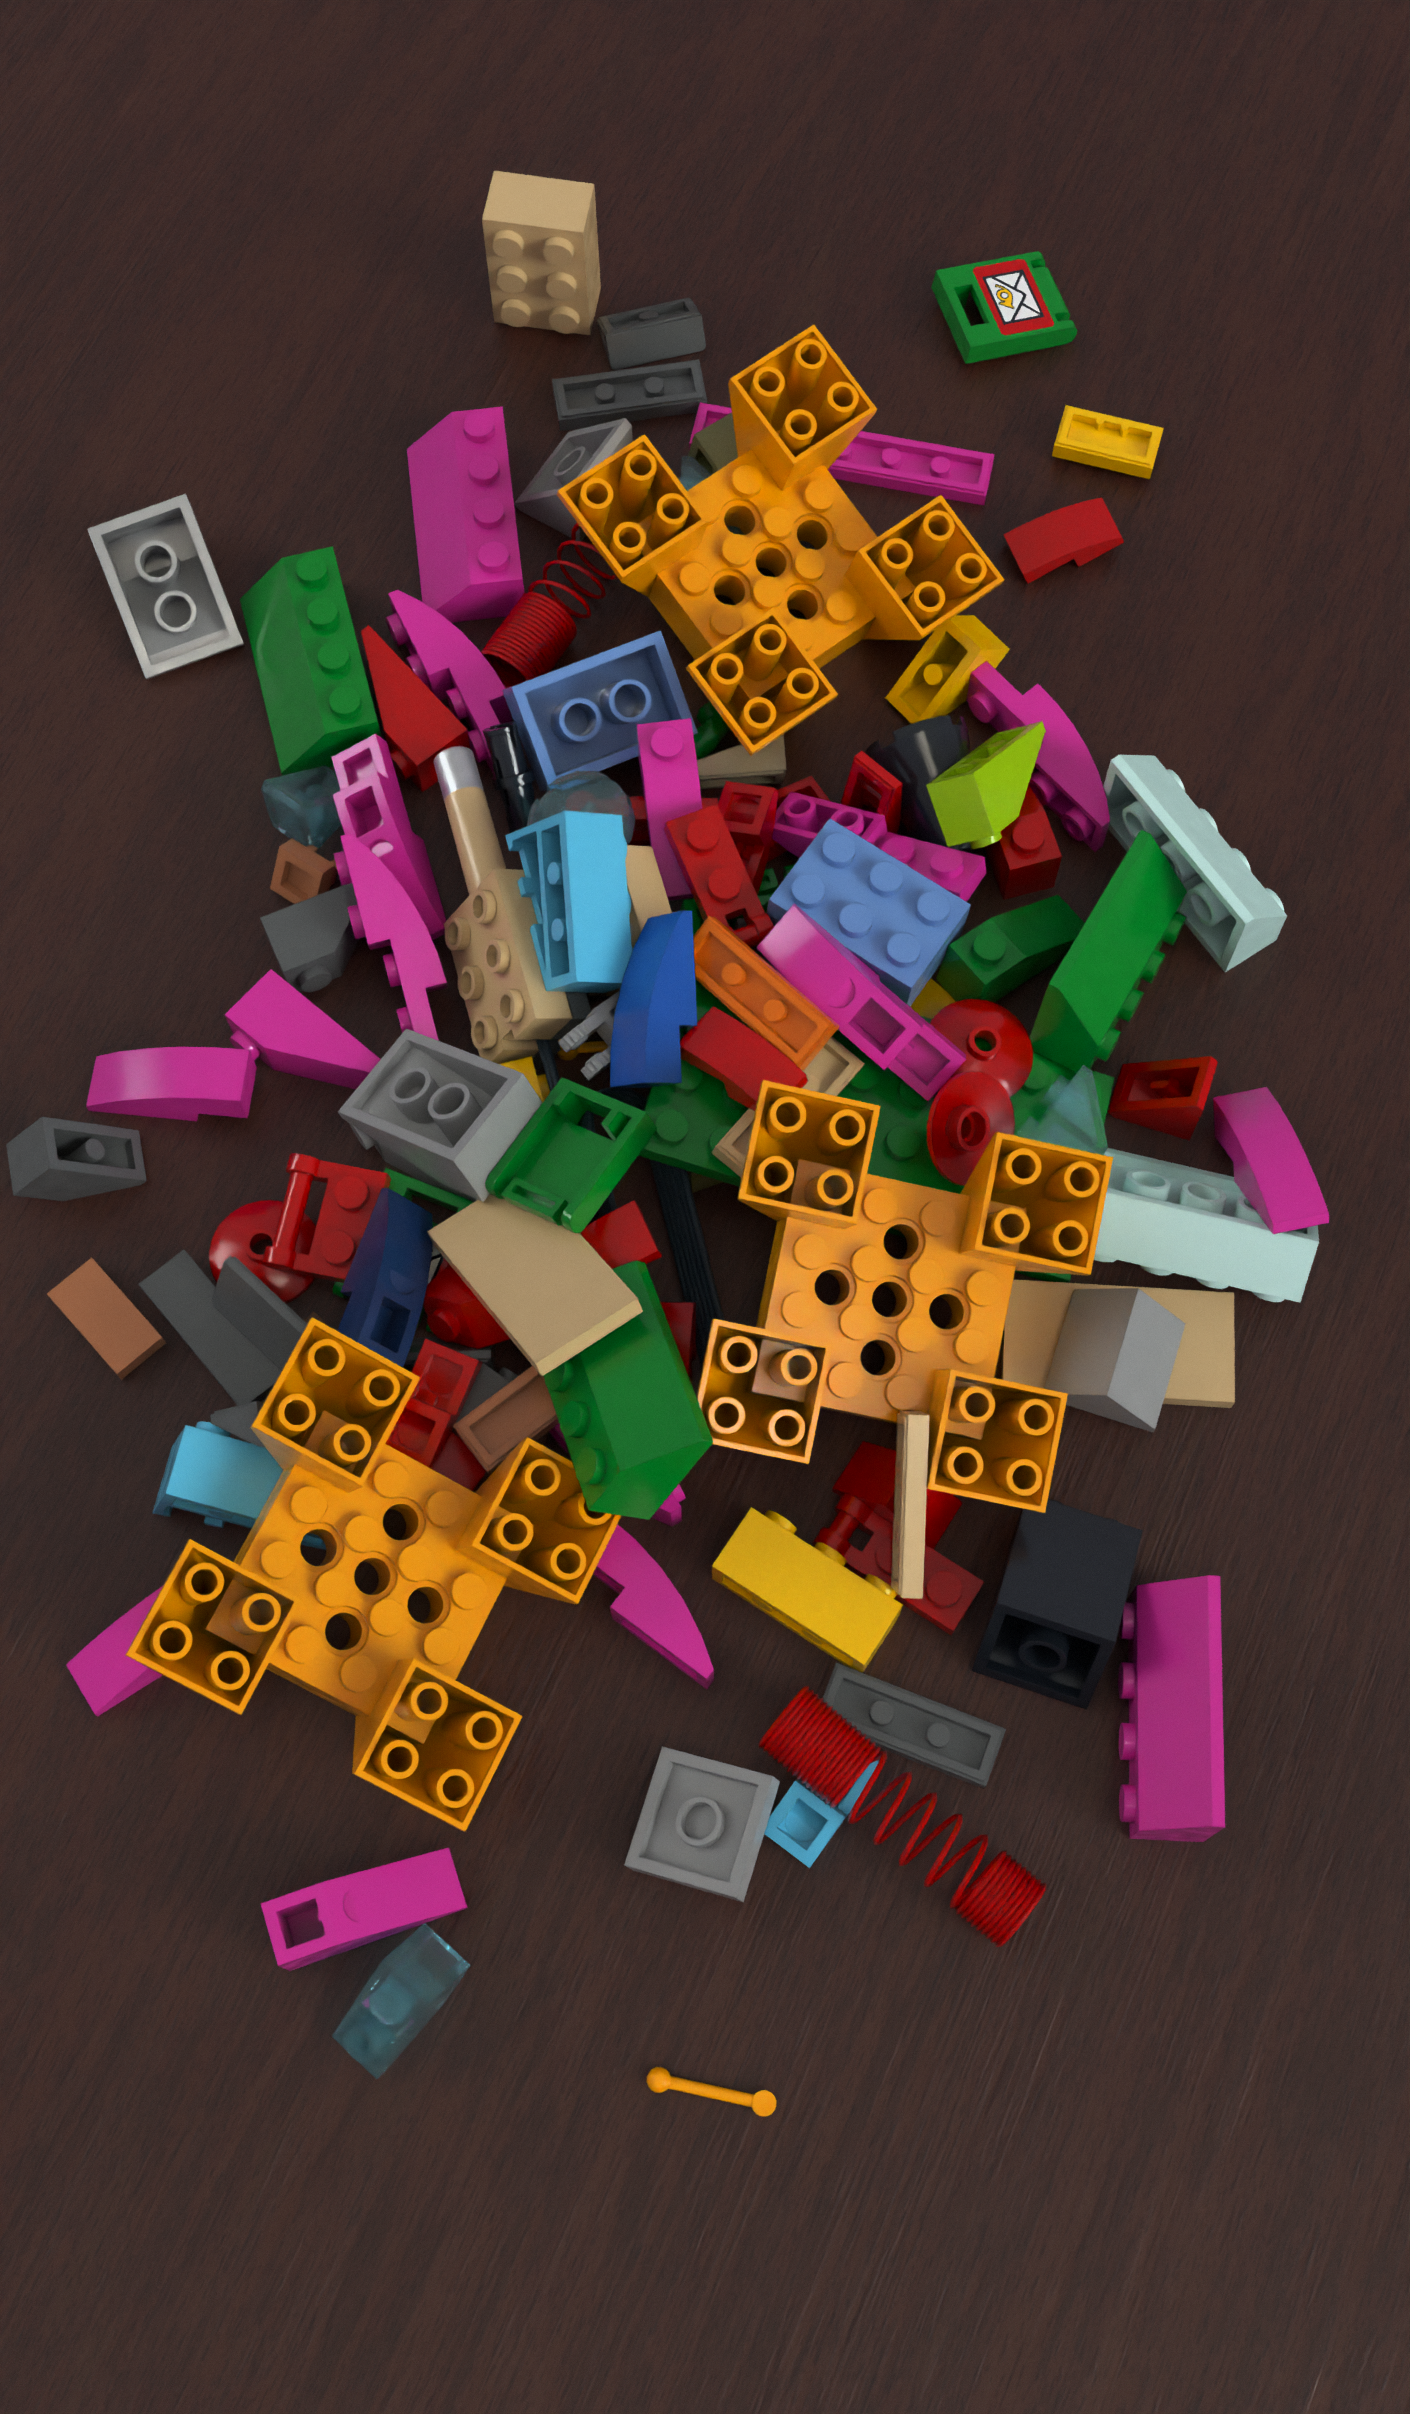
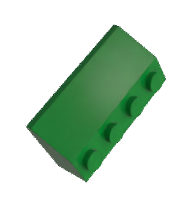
[240,546,381,778]
[1029,830,1187,1077]
[544,1260,713,1520]

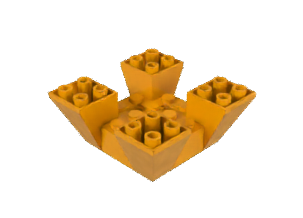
[557,325,1005,756]
[697,1080,1113,1513]
[125,1317,621,1832]

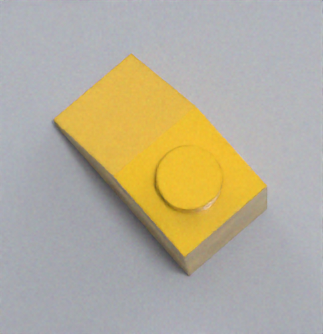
[885,615,1010,724]

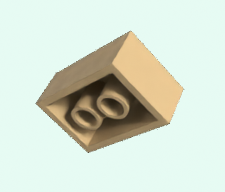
[482,171,601,335]

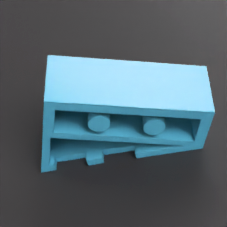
[505,810,633,993]
[153,1421,326,1550]

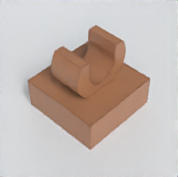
[270,838,338,904]

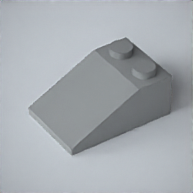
[87,493,244,679]
[338,1029,543,1202]

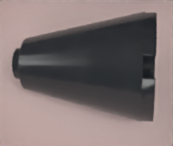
[864,715,981,854]

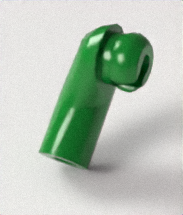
[694,701,731,760]

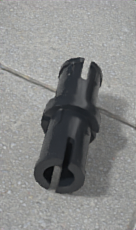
[483,721,541,833]

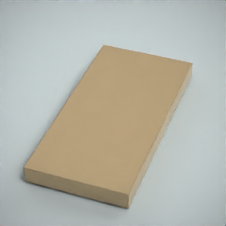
[427,1194,643,1377]
[1001,1279,1235,1408]

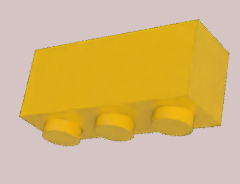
[712,1507,903,1673]

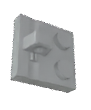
[624,1746,780,1903]

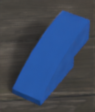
[610,910,697,1088]

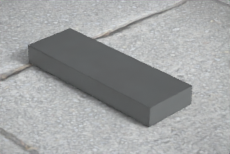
[552,359,707,431]
[138,1250,281,1406]
[823,1663,1006,1789]

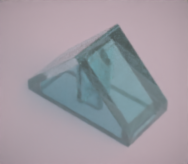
[261,766,341,849]

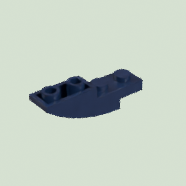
[337,1188,433,1367]

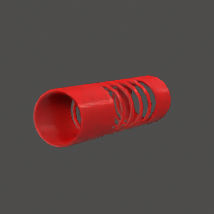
[481,523,618,689]
[758,1686,1047,1948]

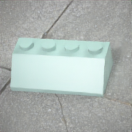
[1103,754,1287,972]
[1094,1146,1319,1303]

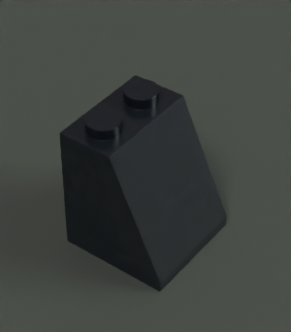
[972,1499,1143,1710]

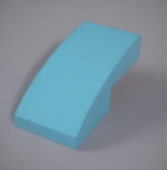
[764,1760,879,1868]

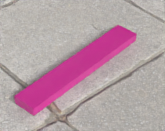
[689,402,995,505]

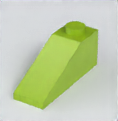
[926,721,1046,849]

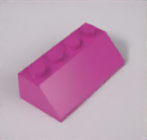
[407,406,525,622]
[1118,1575,1225,1842]

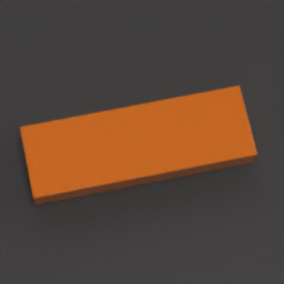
[693,916,840,1071]

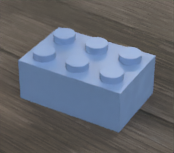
[502,630,698,791]
[767,818,971,1006]

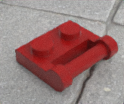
[262,1153,391,1283]

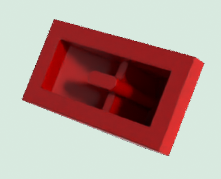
[1108,1056,1218,1141]
[832,1441,962,1549]

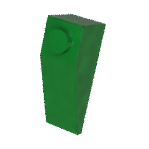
[936,895,1085,1003]

